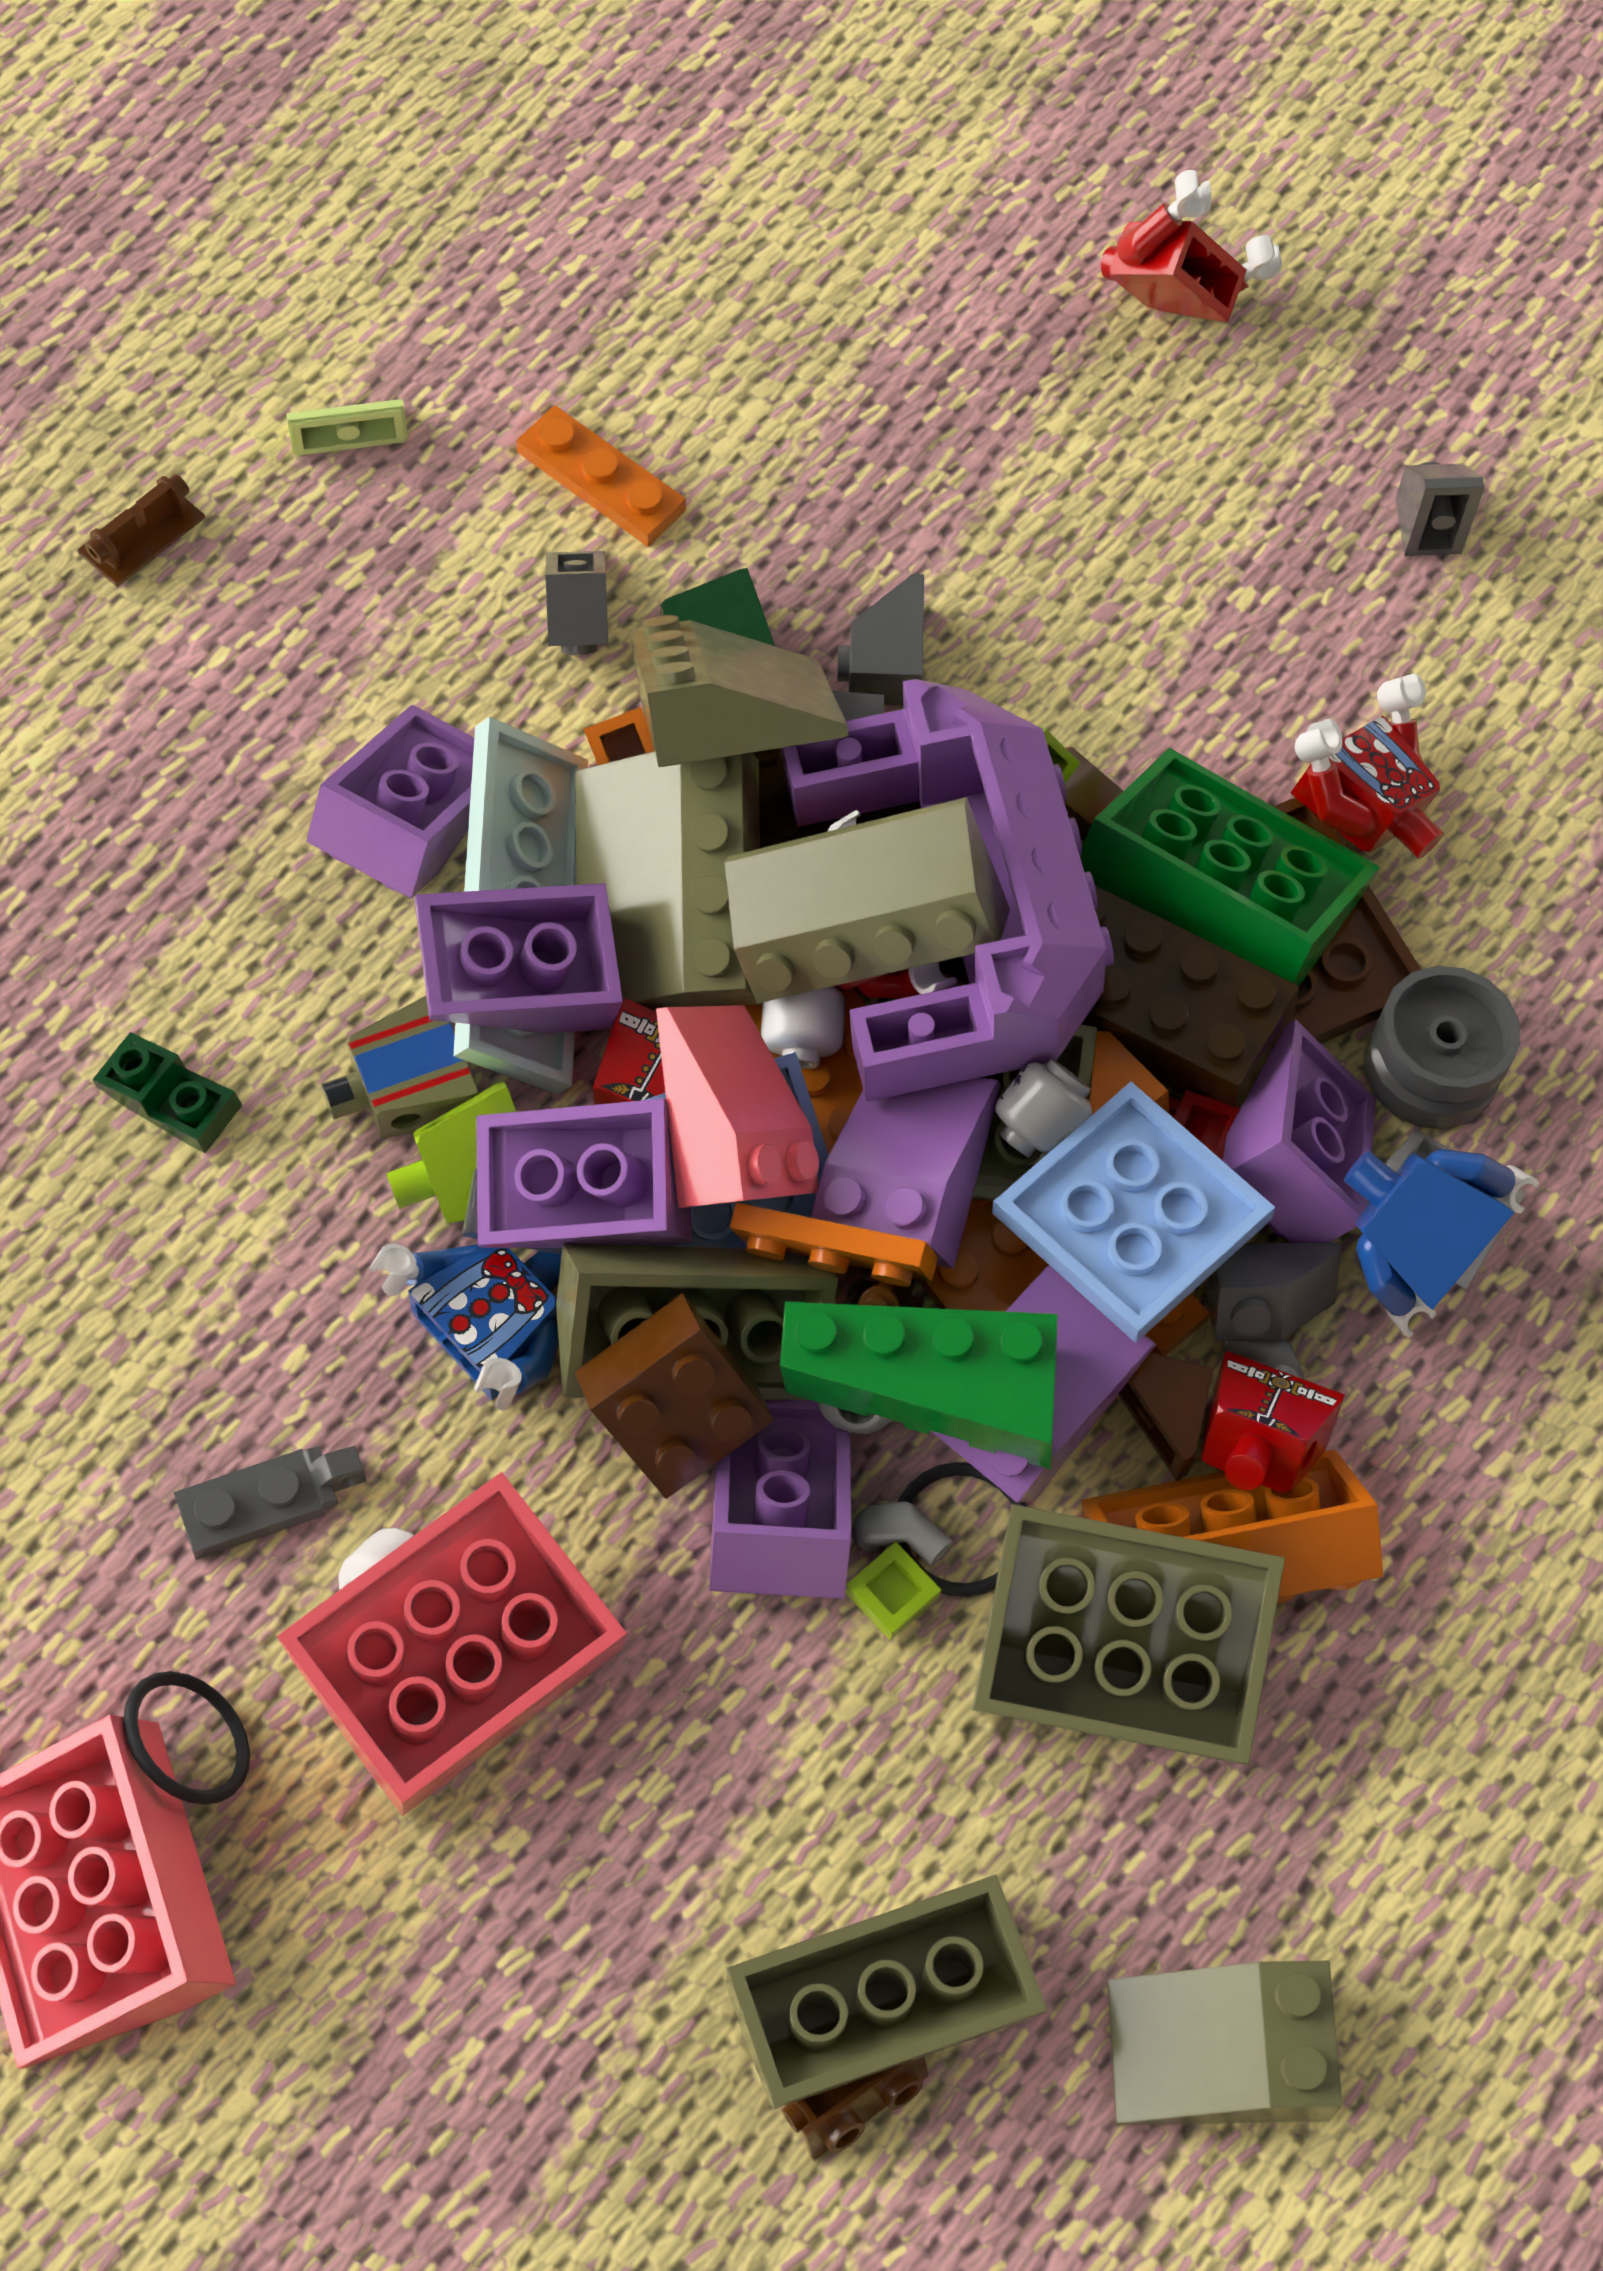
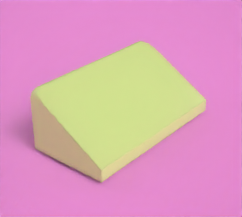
[286,399,408,456]

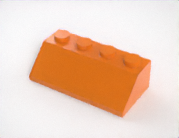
[1081,1449,1384,1603]

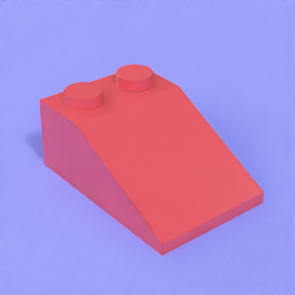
[656,1005,819,1208]

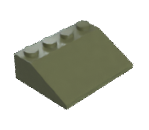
[630,615,849,768]
[575,752,763,1011]
[972,1504,1285,1765]

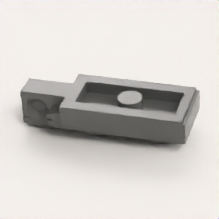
[174,1445,366,1560]

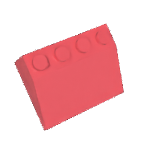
[277,1472,627,1817]
[0,1715,236,2069]

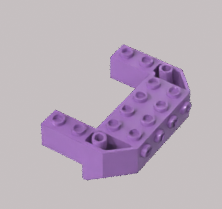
[781,679,1114,1102]

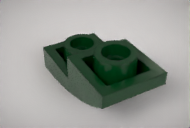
[92,1032,242,1153]

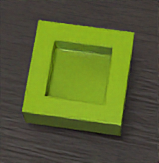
[845,1541,942,1641]

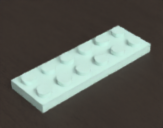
[453,717,588,1094]

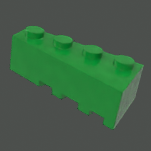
[780,1302,1058,1470]

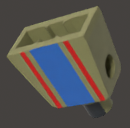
[321,996,479,1138]

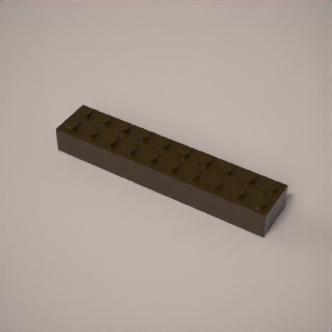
[752,748,1299,1108]

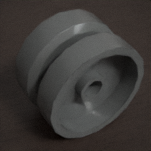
[1364,966,1520,1129]

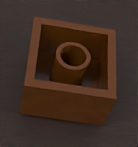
[574,1293,775,1499]

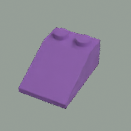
[306,705,474,899]
[414,883,623,1033]
[1223,1019,1376,1243]
[810,1077,1001,1269]
[476,1099,692,1248]
[931,1265,1157,1503]
[709,1400,851,1599]

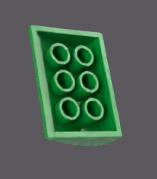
[1079,748,1380,986]

